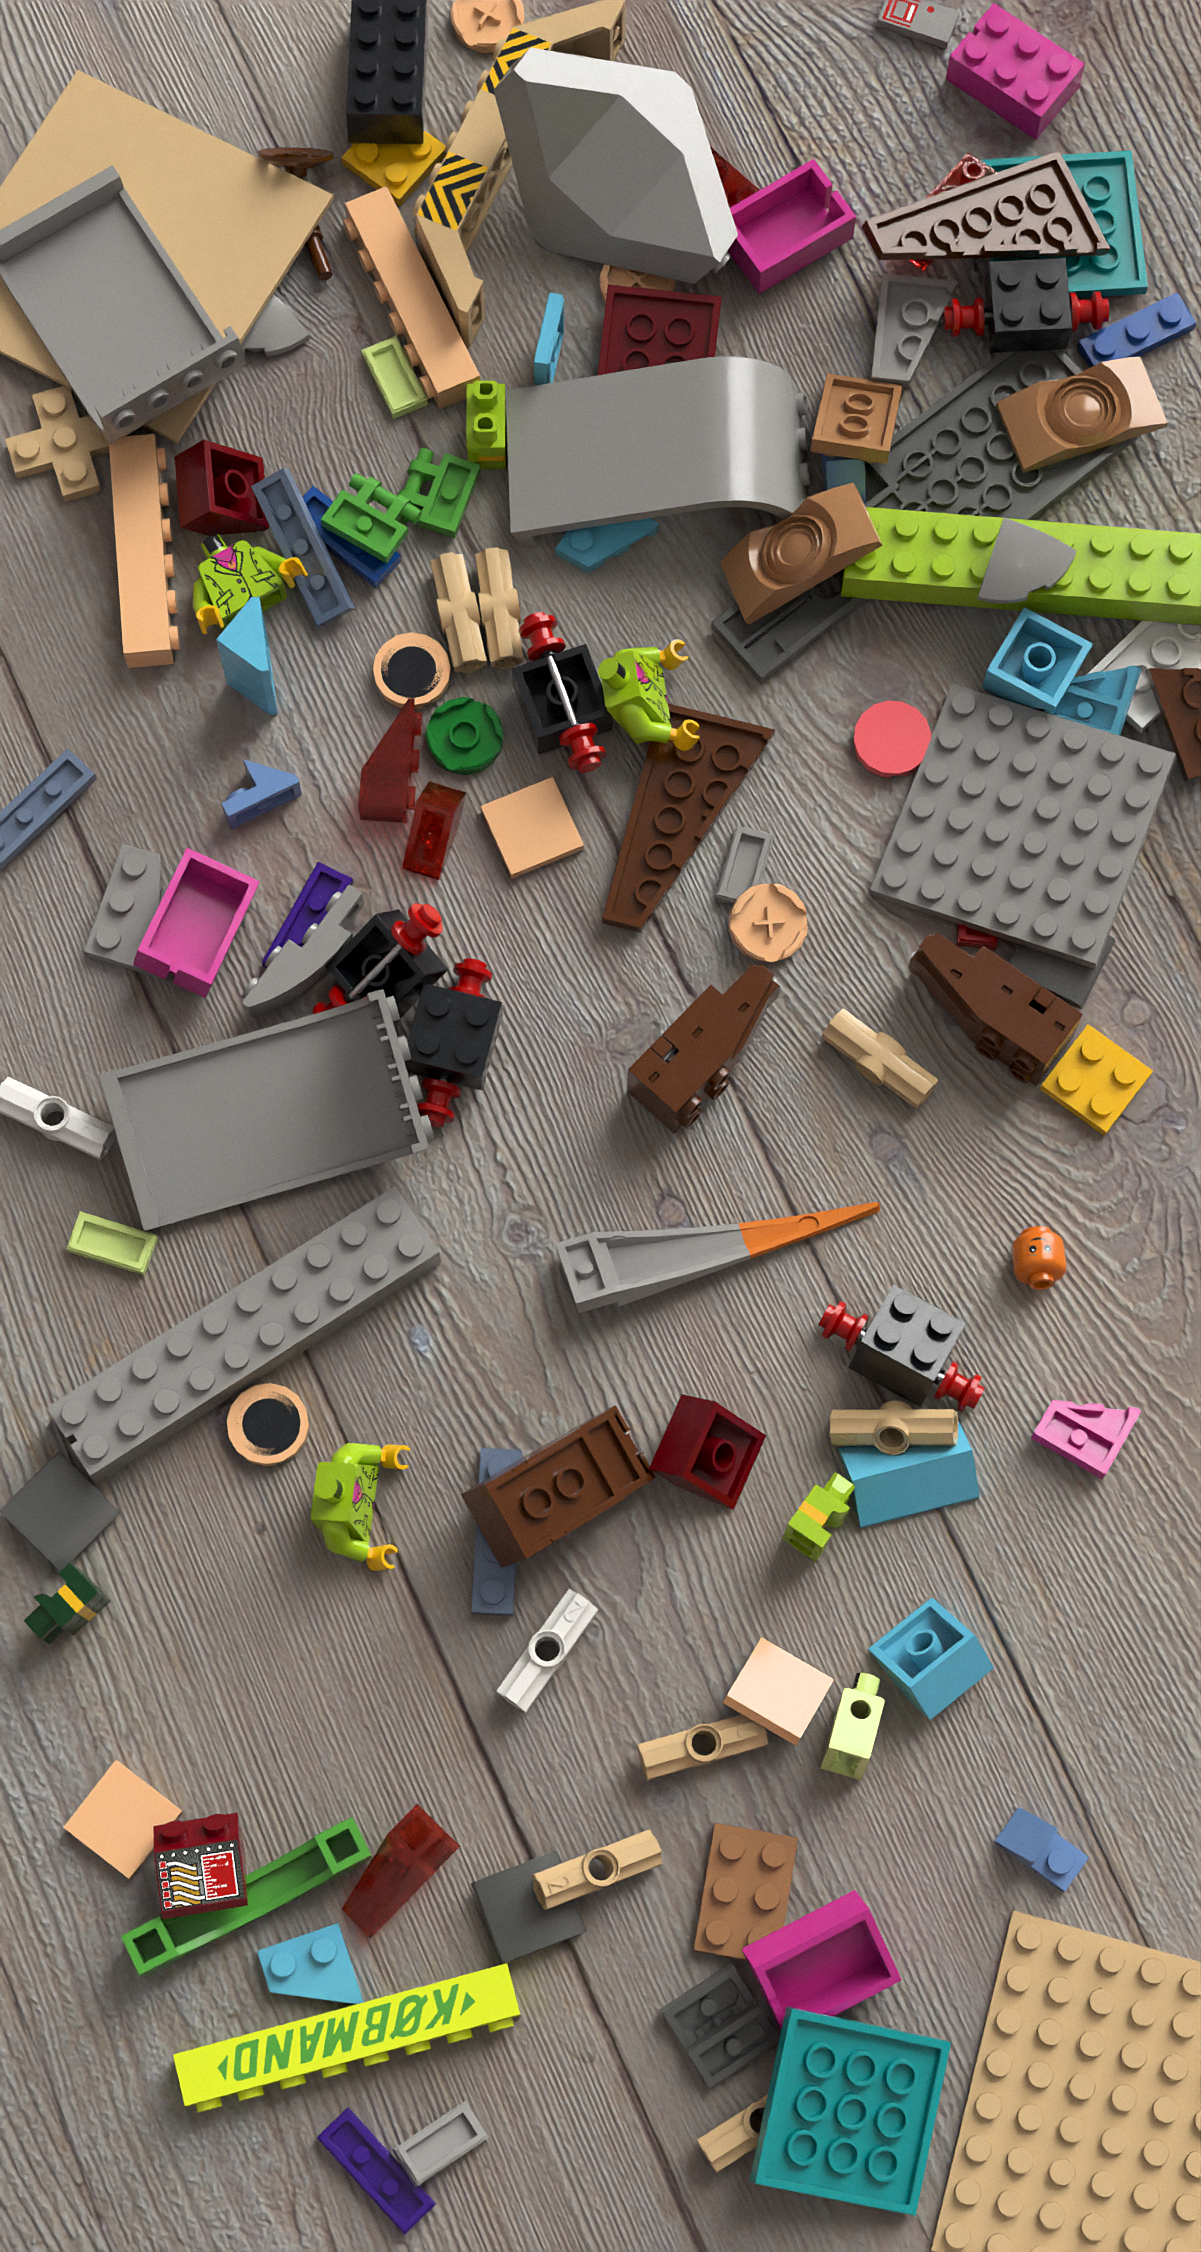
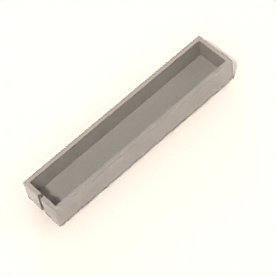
[46,1186,441,1484]

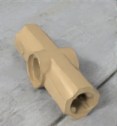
[475,547,524,669]
[430,552,487,674]
[822,1009,939,1109]
[830,1400,958,1455]
[637,1714,769,1781]
[531,1829,663,1910]
[697,2094,768,2173]

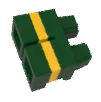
[23,1562,110,1645]

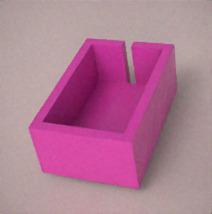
[946,3,1085,140]
[728,159,856,294]
[133,848,260,998]
[741,1890,902,2029]

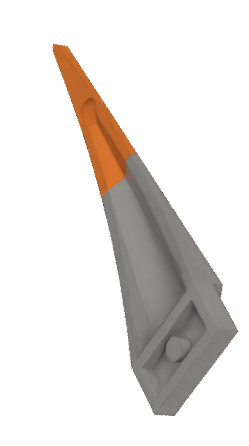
[555,1202,880,1313]

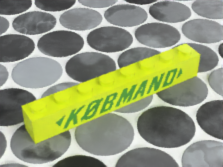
[173,1963,521,2113]

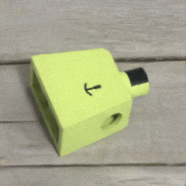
[820,1673,885,1780]

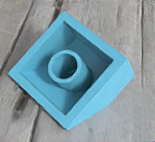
[982,607,1093,710]
[868,1597,994,1720]

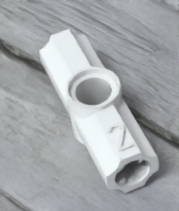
[0,1077,116,1160]
[496,1589,598,1713]

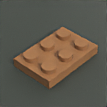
[811,373,903,464]
[693,1823,798,1961]

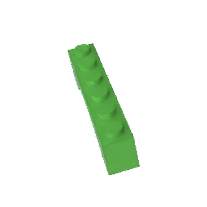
[121,1817,374,1978]

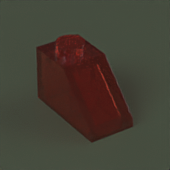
[402,781,466,880]

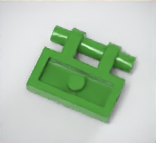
[398,448,481,538]
[321,473,422,564]

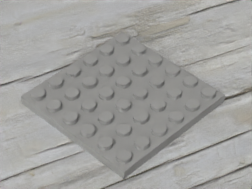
[870,683,1176,969]

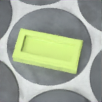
[361,336,428,419]
[66,1211,158,1276]

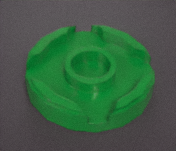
[425,697,504,775]

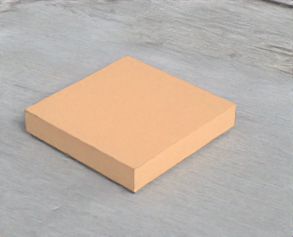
[480,777,584,879]
[723,1637,834,1745]
[63,1760,183,1880]

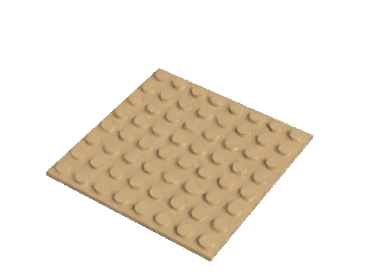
[0,70,334,443]
[930,1910,1201,2252]

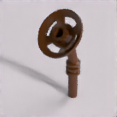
[258,147,334,281]

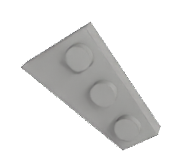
[871,273,958,388]
[84,843,162,979]

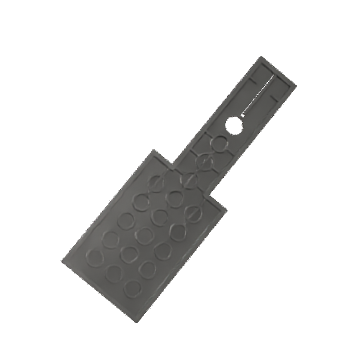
[711,349,1138,684]

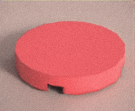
[853,701,932,778]

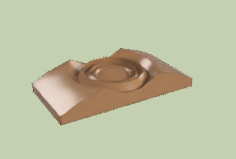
[996,357,1168,473]
[720,483,883,625]

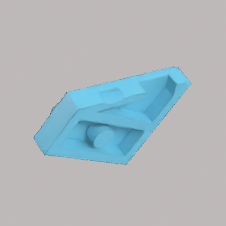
[555,518,659,573]
[1044,665,1142,736]
[257,1923,364,2005]

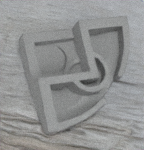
[241,294,310,356]
[977,518,1077,603]

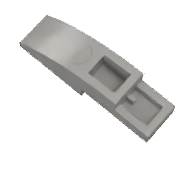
[242,885,364,1017]

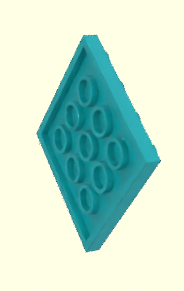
[981,150,1148,298]
[749,2006,951,2216]

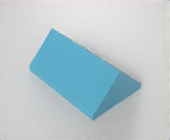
[216,596,278,715]
[838,1420,980,1528]

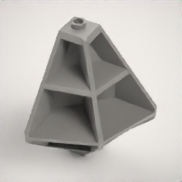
[494,47,738,284]

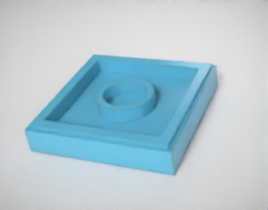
[534,293,565,386]

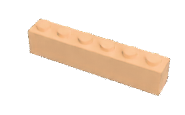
[342,186,480,410]
[109,434,180,668]

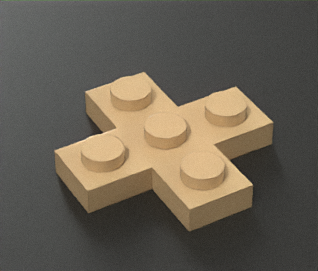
[5,386,110,502]

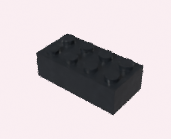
[346,0,428,144]

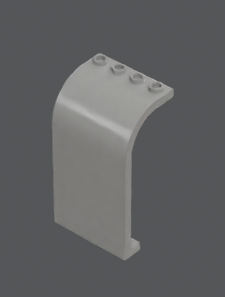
[0,165,246,444]
[506,356,812,548]
[99,989,434,1231]

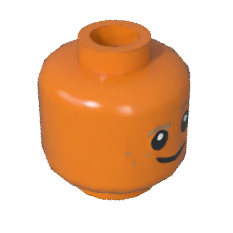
[1011,1226,1067,1290]

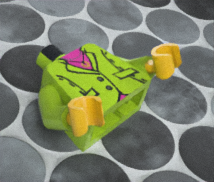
[192,534,308,635]
[598,639,700,751]
[311,1443,410,1571]

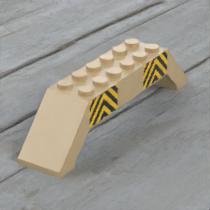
[413,0,626,348]

